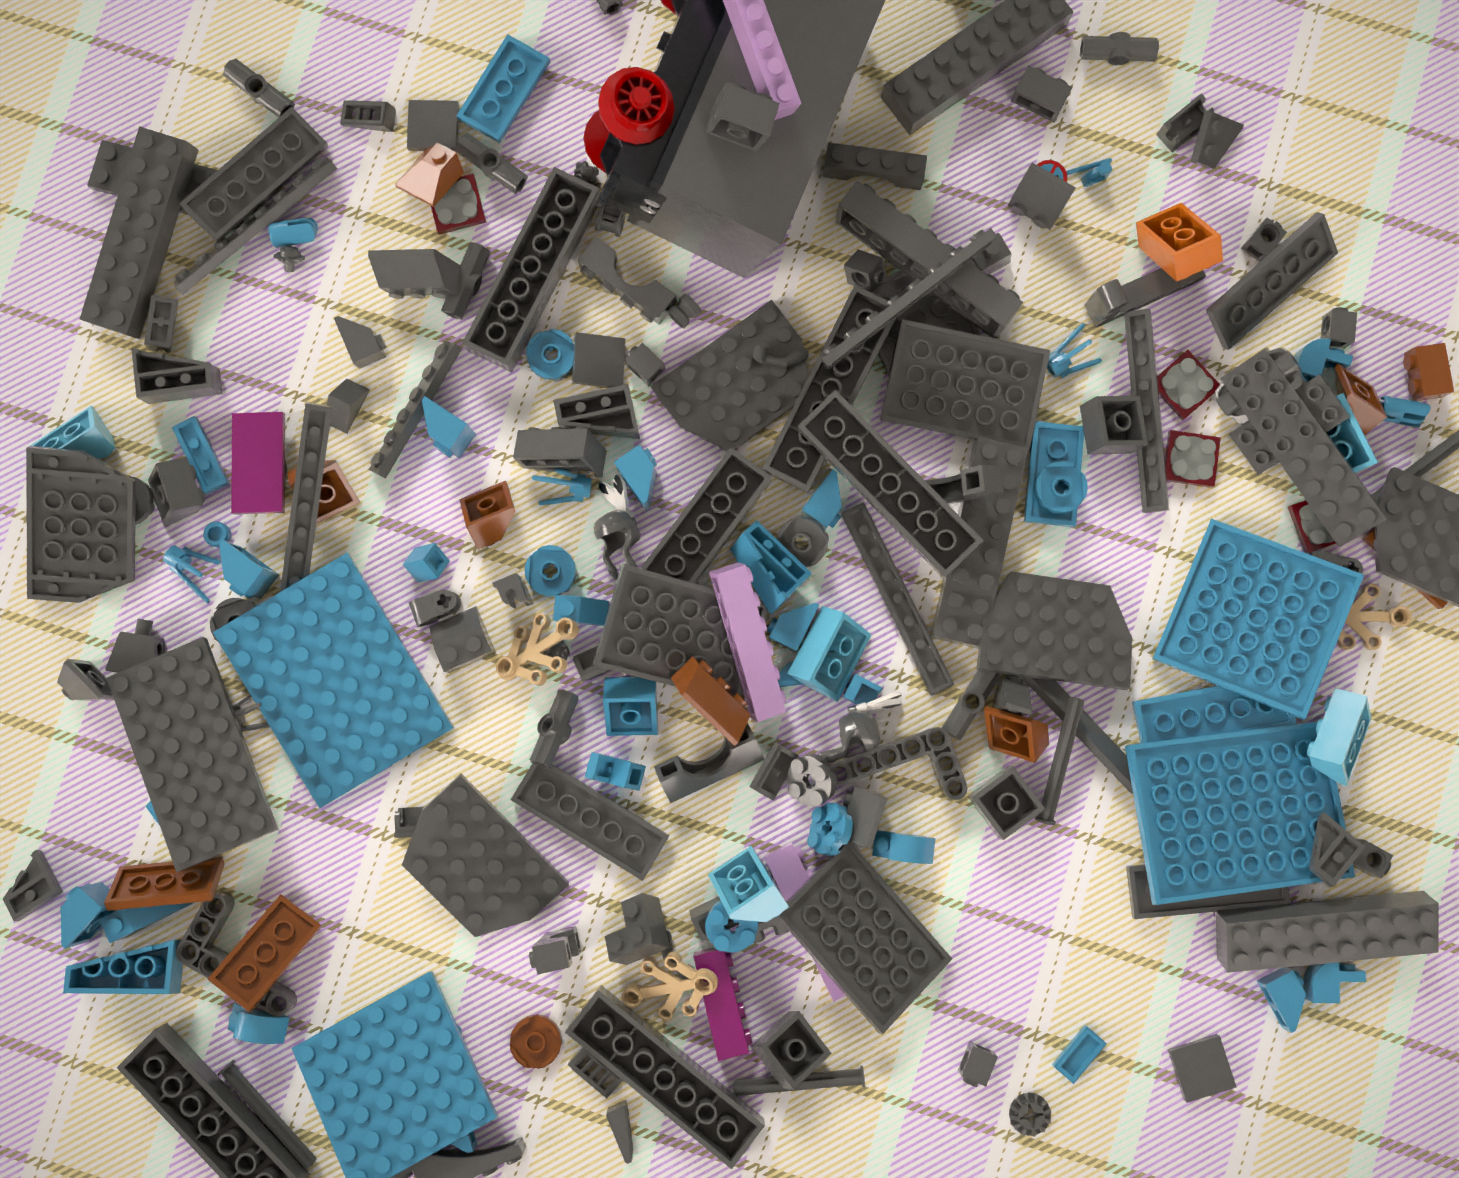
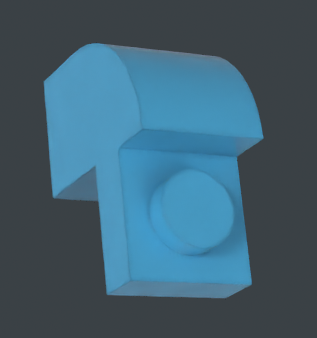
[1294,338,1353,382]
[585,752,646,791]
[872,830,936,864]
[1303,962,1366,1004]
[228,1003,290,1044]

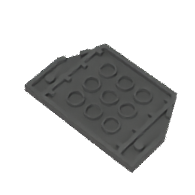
[651,300,808,452]
[26,446,136,603]
[1373,467,1459,607]
[977,571,1133,690]
[402,773,569,937]

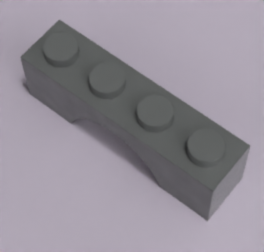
[823,142,927,190]
[578,236,677,325]
[925,465,1004,505]
[654,723,765,803]
[529,926,582,975]

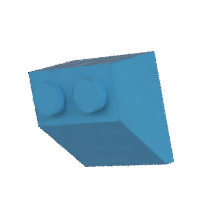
[422,396,476,459]
[614,445,657,512]
[219,539,279,599]
[603,677,658,736]
[60,882,117,949]

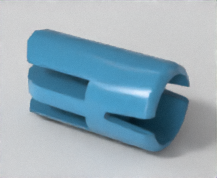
[268,218,318,248]
[1380,395,1431,428]

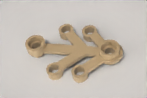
[1337,584,1412,650]
[496,613,579,686]
[621,952,718,1021]

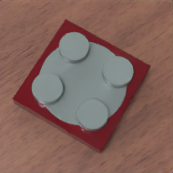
[431,173,487,235]
[1157,350,1220,421]
[1165,430,1221,488]
[1288,500,1337,554]

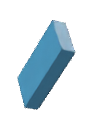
[1052,1025,1107,1084]

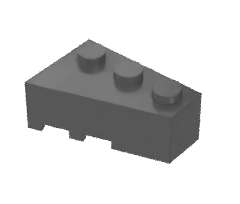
[131,348,223,404]
[553,384,640,439]
[513,426,607,478]

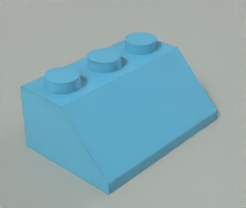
[1327,393,1378,473]
[28,405,115,459]
[787,606,872,702]
[1307,688,1372,786]
[708,846,789,922]

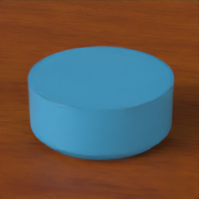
[203,521,231,547]

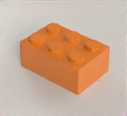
[1136,203,1223,282]

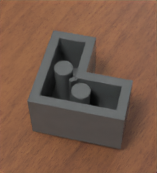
[605,893,670,965]

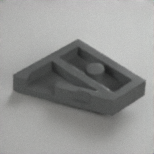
[1190,112,1244,169]
[1309,812,1366,887]
[3,850,63,921]

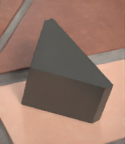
[327,378,370,434]

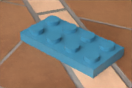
[456,34,551,143]
[1023,421,1084,528]

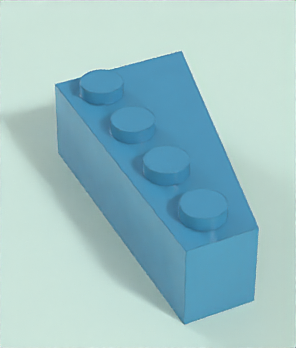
[63,940,183,994]

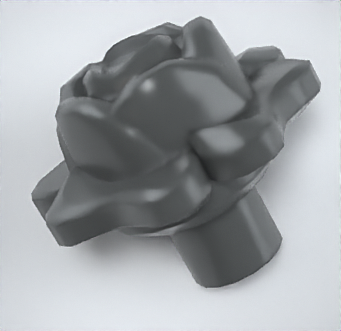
[574,161,599,186]
[273,246,305,272]
[543,640,570,667]

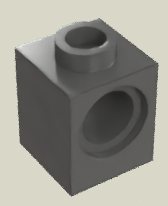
[1241,217,1287,262]
[844,249,886,292]
[1320,307,1357,348]
[625,343,666,387]
[1353,838,1393,879]
[958,1041,998,1087]

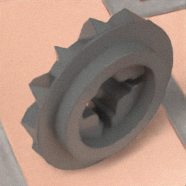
[1009,1092,1052,1137]

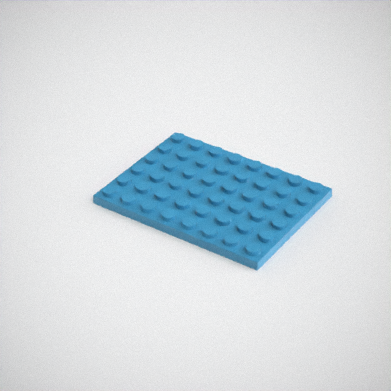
[213,553,455,809]
[1125,722,1355,905]

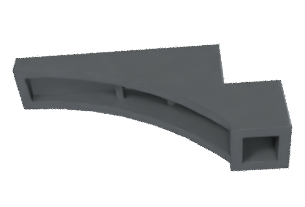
[391,1137,527,1178]

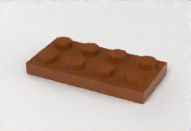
[104,857,225,911]
[207,894,322,1013]

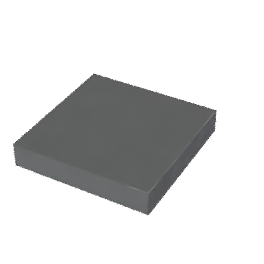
[407,100,459,152]
[572,332,625,388]
[1167,1034,1237,1103]

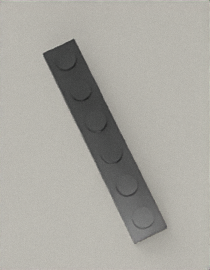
[368,341,462,479]

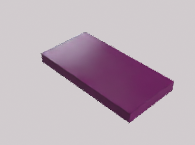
[231,412,285,515]

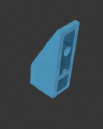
[99,903,193,943]

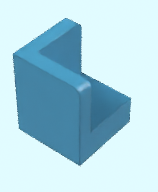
[402,543,450,582]
[842,674,883,705]

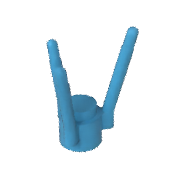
[1047,323,1102,378]
[532,468,592,505]
[163,545,221,603]

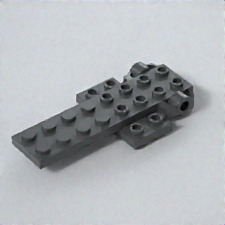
[1215,347,1387,547]

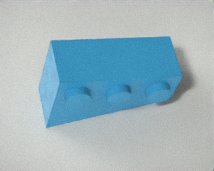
[730,521,812,615]

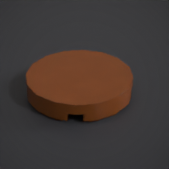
[510,1014,562,1069]

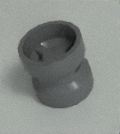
[667,293,702,329]

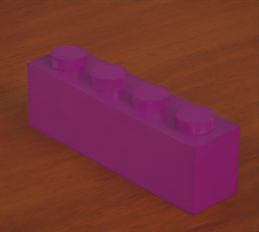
[693,947,753,1061]

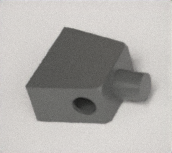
[972,233,1012,275]
[105,619,165,673]

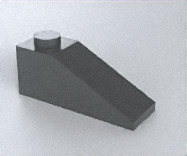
[992,676,1032,716]

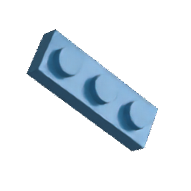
[172,416,230,495]

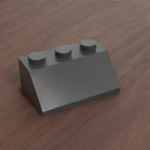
[368,249,461,299]

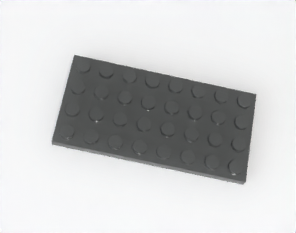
[106,637,279,872]

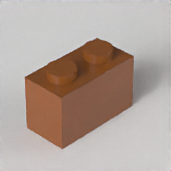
[1403,343,1454,401]

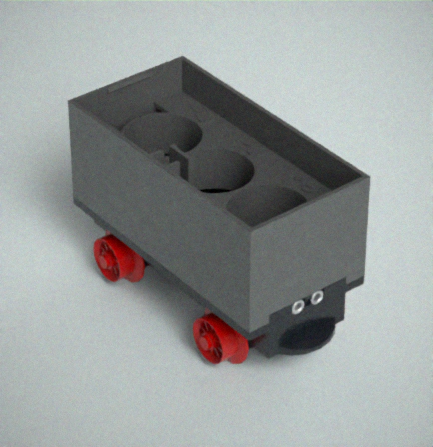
[583,0,886,278]

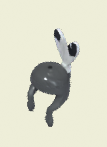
[593,474,641,580]
[818,692,902,763]

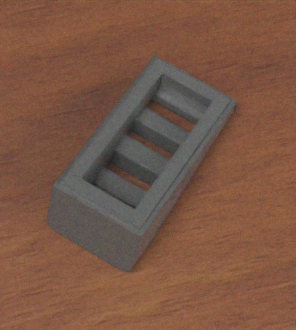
[340,100,396,132]
[567,1047,623,1099]
[606,1100,634,1164]

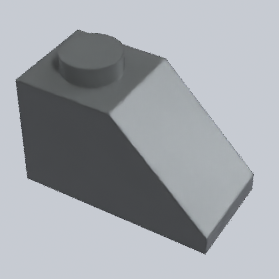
[334,316,387,369]

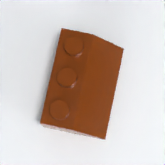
[671,657,750,746]

